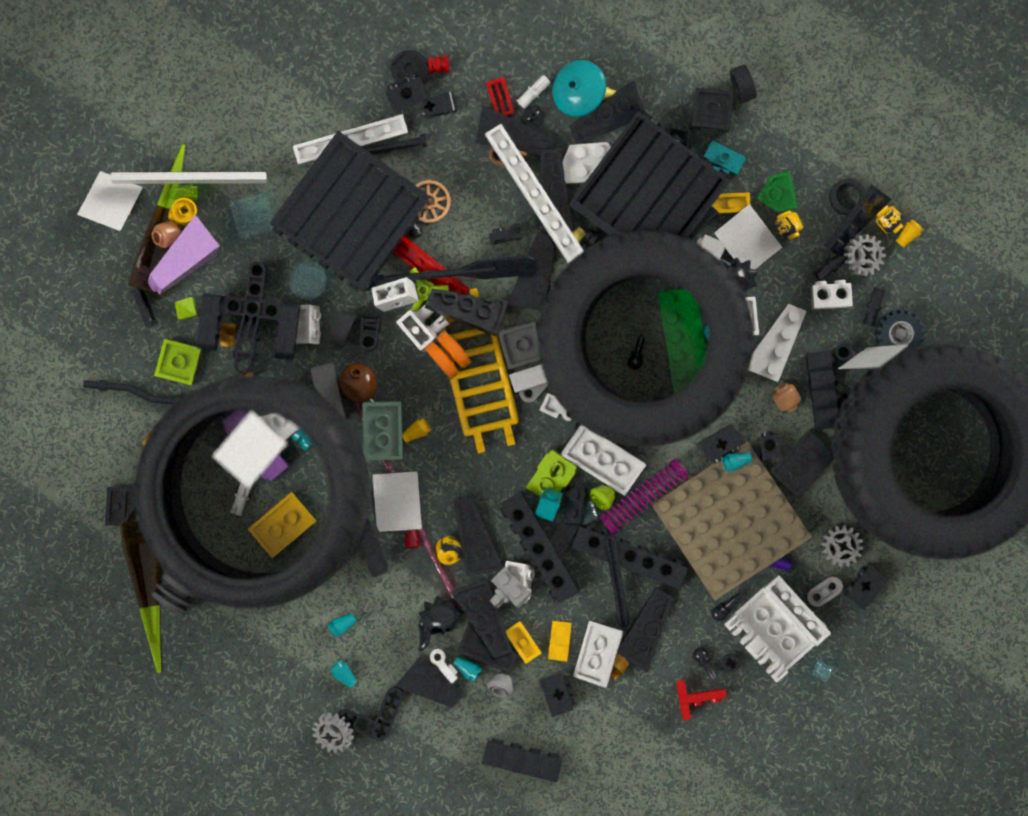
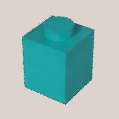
[535,487,562,522]

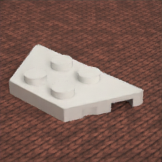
[563,142,611,184]

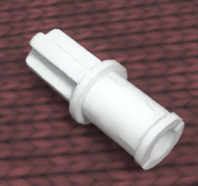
[516,75,550,109]
[230,482,253,516]

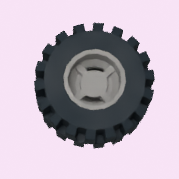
[874,309,925,352]

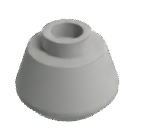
[487,673,513,698]

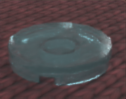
[289,262,328,300]

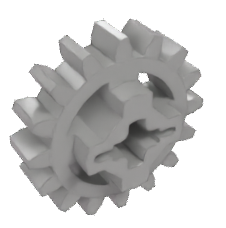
[844,234,886,276]
[821,526,864,567]
[312,712,354,754]

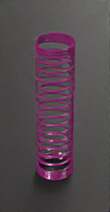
[599,458,689,535]

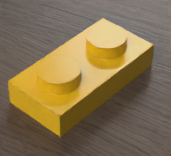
[712,192,750,214]
[506,621,542,664]
[548,621,572,661]

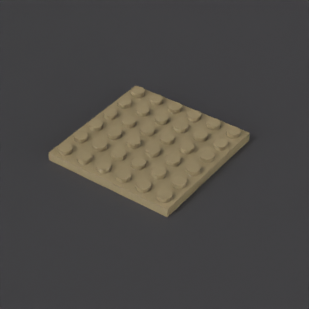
[652,442,812,601]

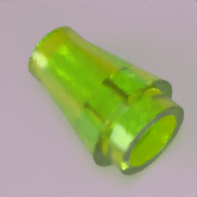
[170,184,198,201]

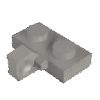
[490,567,531,608]

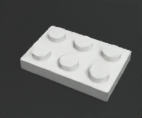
[573,621,623,687]

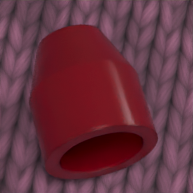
[404,530,420,548]

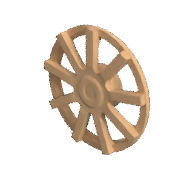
[415,180,451,223]

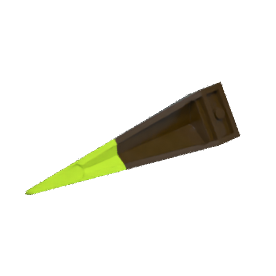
[128,144,185,296]
[119,521,161,674]

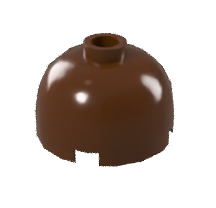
[339,363,377,403]

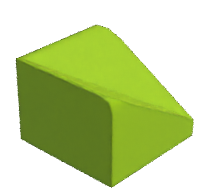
[175,297,198,321]

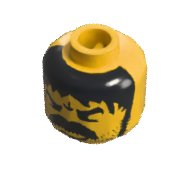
[876,206,904,234]
[775,210,803,240]
[436,536,462,565]

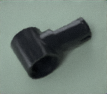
[833,344,868,369]

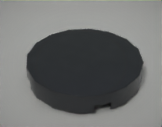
[391,50,429,88]

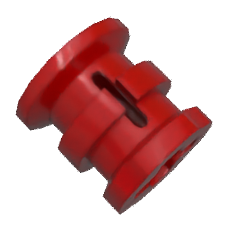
[428,54,450,74]

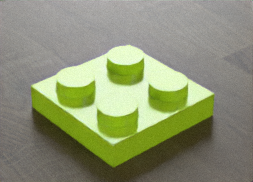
[154,339,202,386]

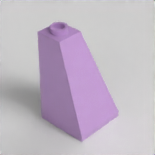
[148,216,219,295]

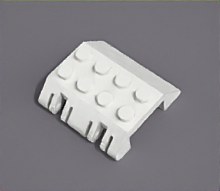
[724,575,831,682]

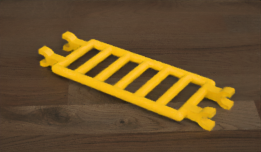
[436,288,519,454]

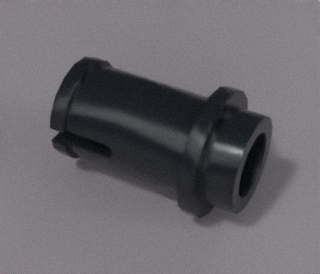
[409,222,423,239]

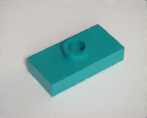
[703,140,746,175]

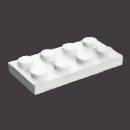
[561,425,646,496]

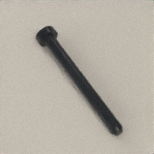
[364,134,428,154]

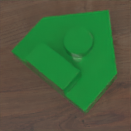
[756,171,798,213]

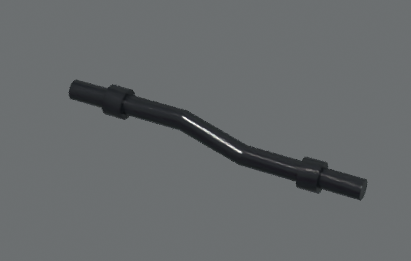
[83,380,183,405]

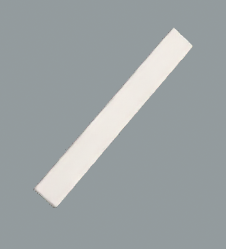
[485,124,583,263]
[111,172,267,184]

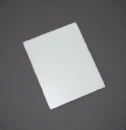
[77,171,143,231]
[714,204,782,269]
[838,345,908,369]
[213,411,286,488]
[373,472,422,532]

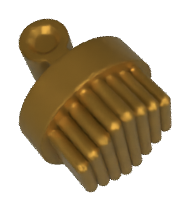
[219,321,239,347]
[610,654,629,681]

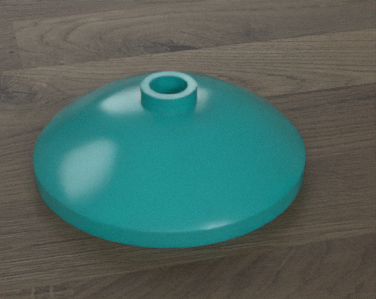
[553,60,606,117]

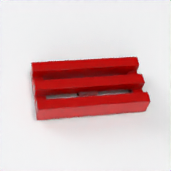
[486,77,515,116]

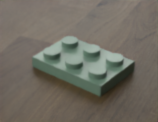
[362,401,403,460]

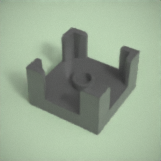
[498,322,540,370]

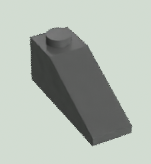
[308,363,346,420]

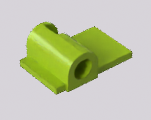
[526,448,578,497]

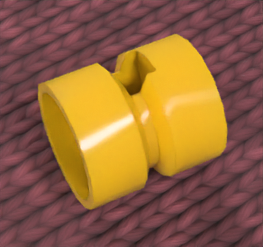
[168,198,197,228]

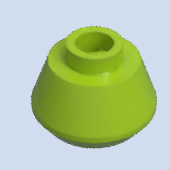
[590,485,615,510]

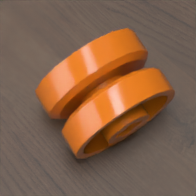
[424,330,472,380]

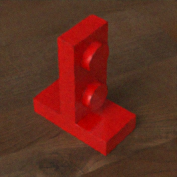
[676,679,727,720]

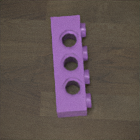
[222,408,290,481]

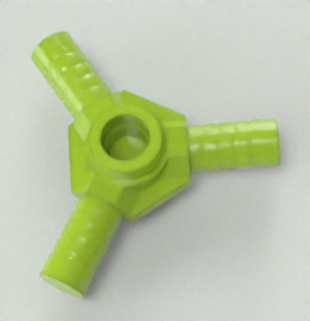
[409,267,449,311]

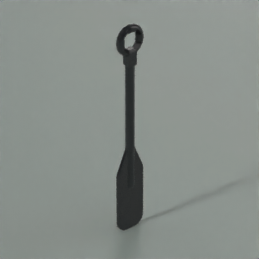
[359,255,537,291]

